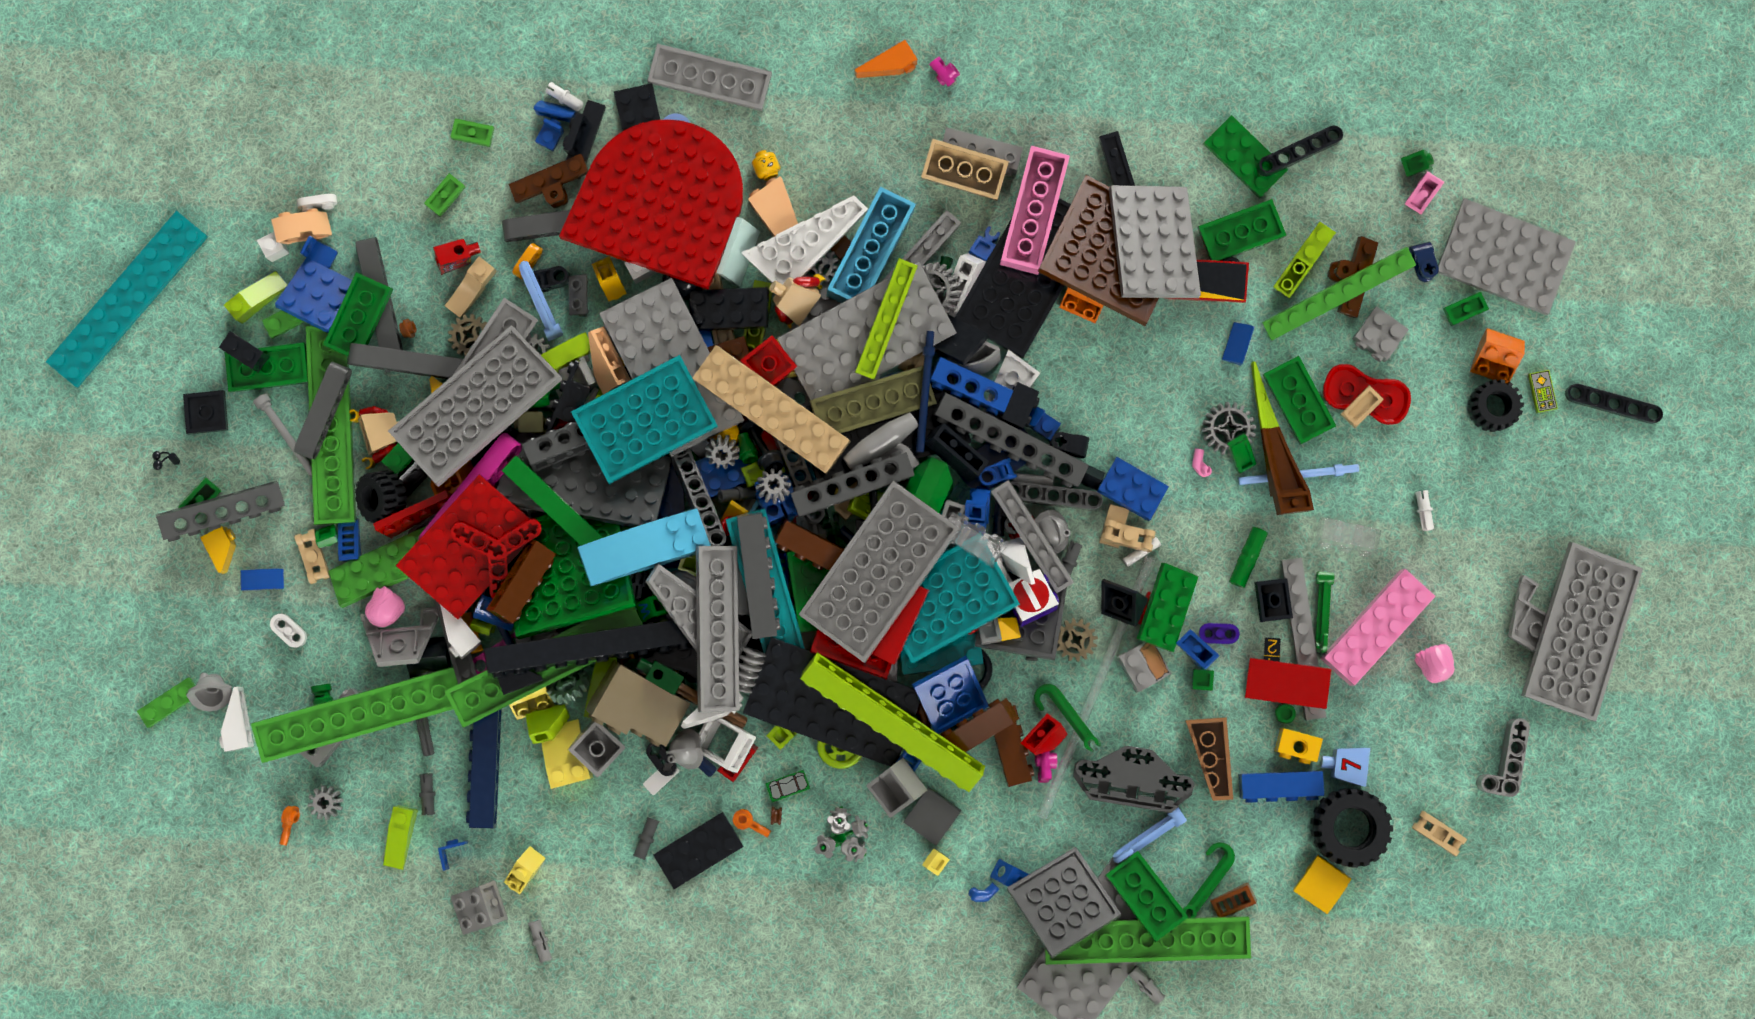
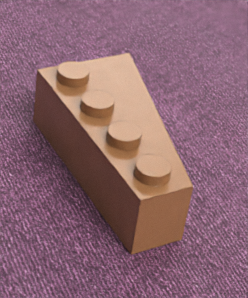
[1186,717,1233,801]

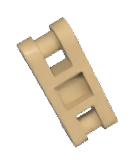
[1101,520,1156,552]
[294,529,330,584]
[1412,811,1467,857]

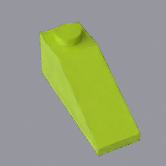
[224,271,287,324]
[383,805,418,870]

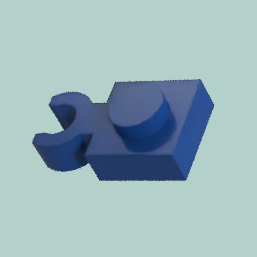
[969,226,1000,261]

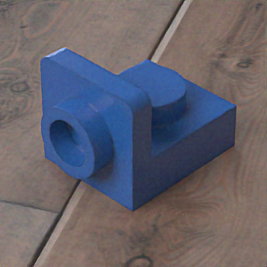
[535,118,564,151]

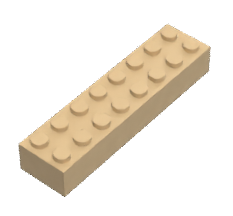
[693,345,851,474]

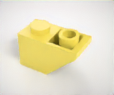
[504,846,546,895]

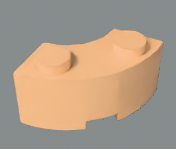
[271,208,332,245]

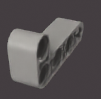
[1476,718,1530,797]

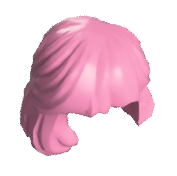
[365,586,405,628]
[1414,644,1455,683]

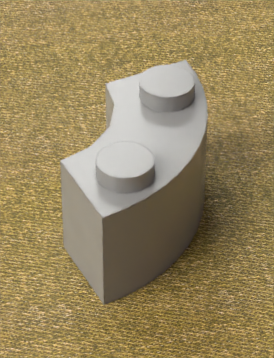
[946,341,1001,375]

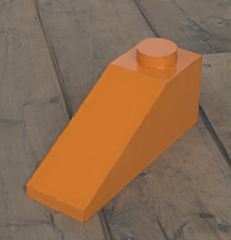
[855,40,918,78]

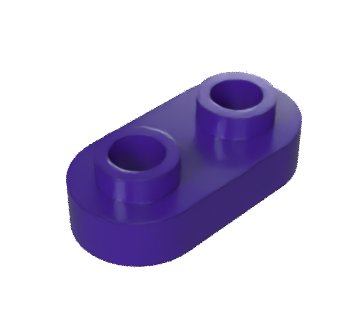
[1198,623,1240,644]

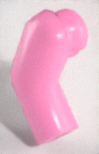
[1192,448,1212,477]

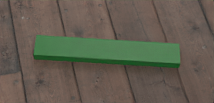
[502,456,603,546]

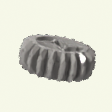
[922,262,962,313]
[1202,402,1256,456]

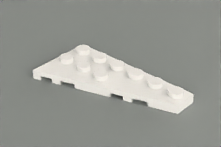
[741,195,868,285]

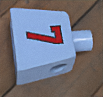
[1320,748,1370,787]

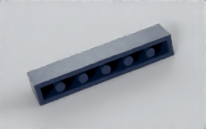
[466,709,502,829]

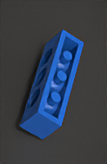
[930,357,1013,416]

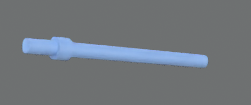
[1238,464,1359,485]

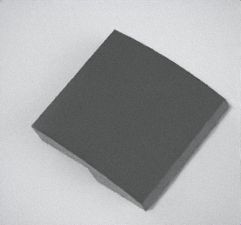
[904,786,961,846]

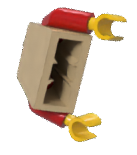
[769,274,826,328]
[350,406,399,469]

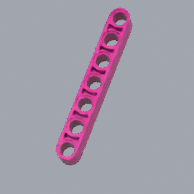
[418,433,522,540]

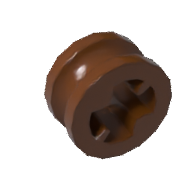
[771,807,782,826]

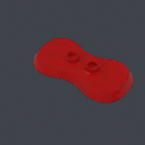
[1323,364,1411,425]

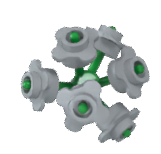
[814,806,869,862]

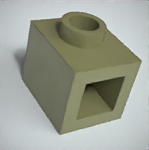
[514,412,543,433]

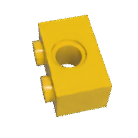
[1274,728,1323,765]

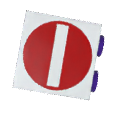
[1009,569,1059,627]

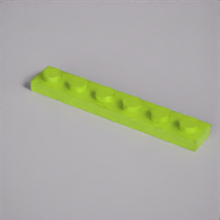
[855,258,918,380]

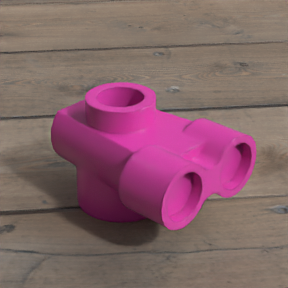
[929,56,960,87]
[1035,751,1057,783]

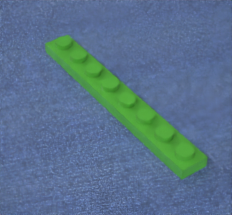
[1262,247,1416,341]

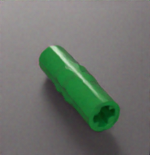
[1229,527,1268,588]

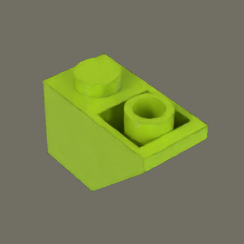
[525,704,570,744]

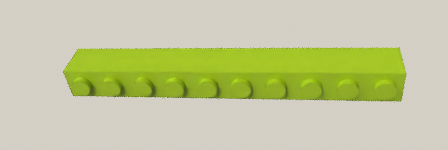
[800,652,985,792]

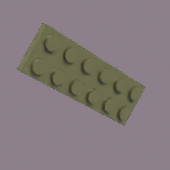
[809,366,937,434]

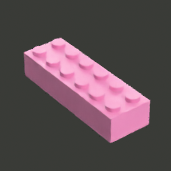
[1000,146,1070,275]
[1320,569,1435,686]

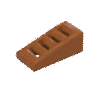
[1210,882,1257,917]

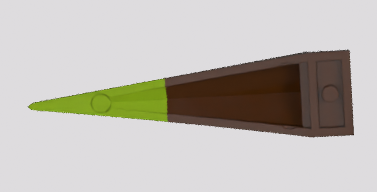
[1251,361,1314,515]

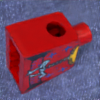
[433,239,481,275]

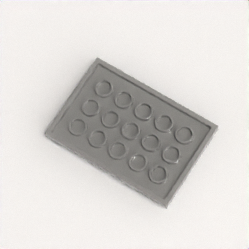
[1109,185,1201,298]
[1438,198,1576,315]

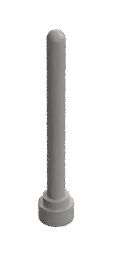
[253,393,312,477]

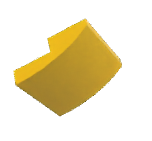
[1293,855,1351,914]

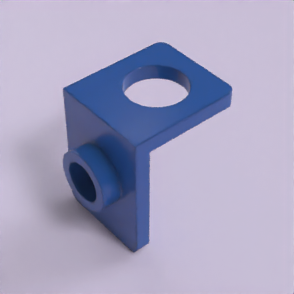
[300,236,338,268]
[438,839,468,871]
[990,859,1029,887]

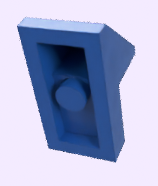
[1028,407,1061,441]
[1176,629,1219,670]

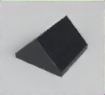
[1254,578,1293,622]
[1101,579,1148,627]
[406,637,451,678]

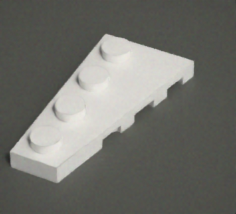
[976,349,1040,437]

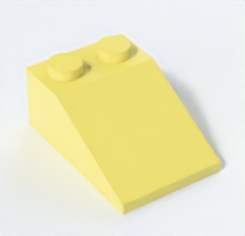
[541,719,593,789]

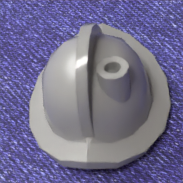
[1035,510,1070,554]
[186,673,232,711]
[666,729,704,769]

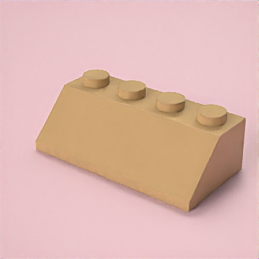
[921,139,1009,201]

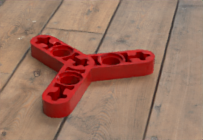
[450,518,542,598]

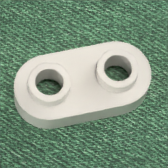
[296,194,337,212]
[270,614,307,648]

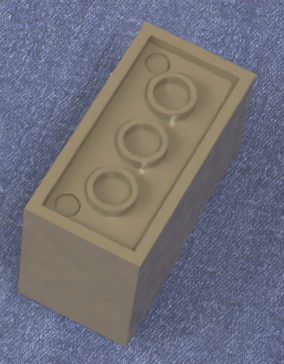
[585,660,690,747]

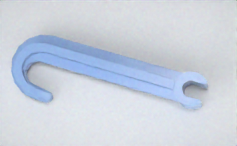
[519,261,563,341]
[1113,808,1187,864]

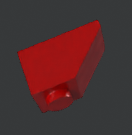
[1020,713,1068,756]

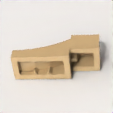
[445,257,497,319]

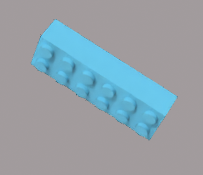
[826,187,916,303]

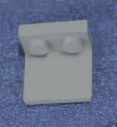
[451,880,508,935]

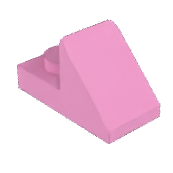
[1405,171,1444,214]

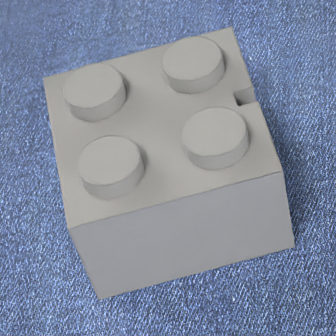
[866,758,927,818]

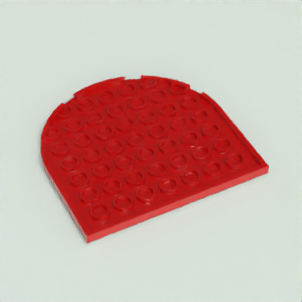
[559,119,743,289]

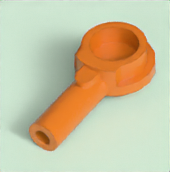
[279,806,300,845]
[733,809,771,838]

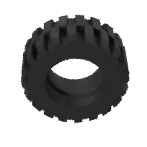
[1310,788,1393,868]

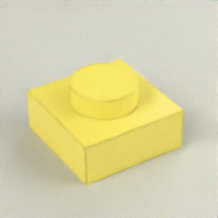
[922,848,950,876]

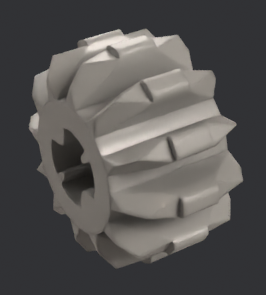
[705,434,740,469]
[756,469,791,504]
[307,785,344,820]

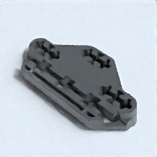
[1073,746,1194,813]

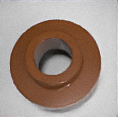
[399,319,417,338]

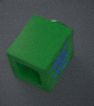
[636,595,669,623]

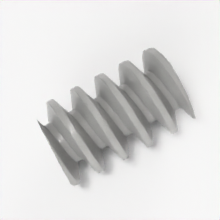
[739,648,767,693]

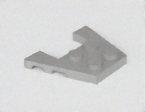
[1508,575,1547,653]
[360,607,439,667]

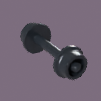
[738,416,784,475]

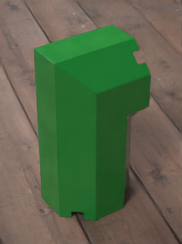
[906,457,953,514]

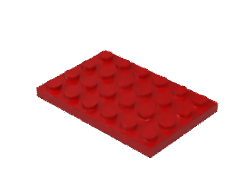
[396,474,538,619]

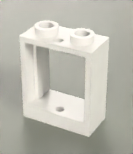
[699,718,756,773]

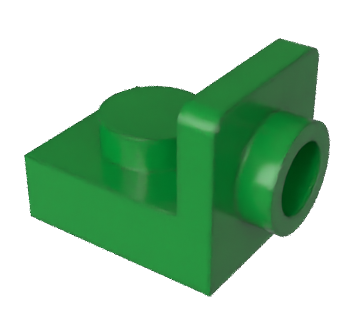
[1401,150,1434,177]

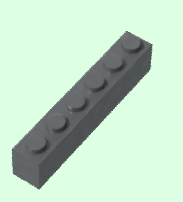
[737,512,780,639]

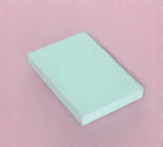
[717,217,760,287]

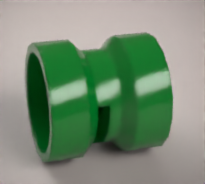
[311,684,333,706]

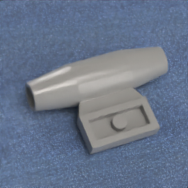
[843,412,919,475]

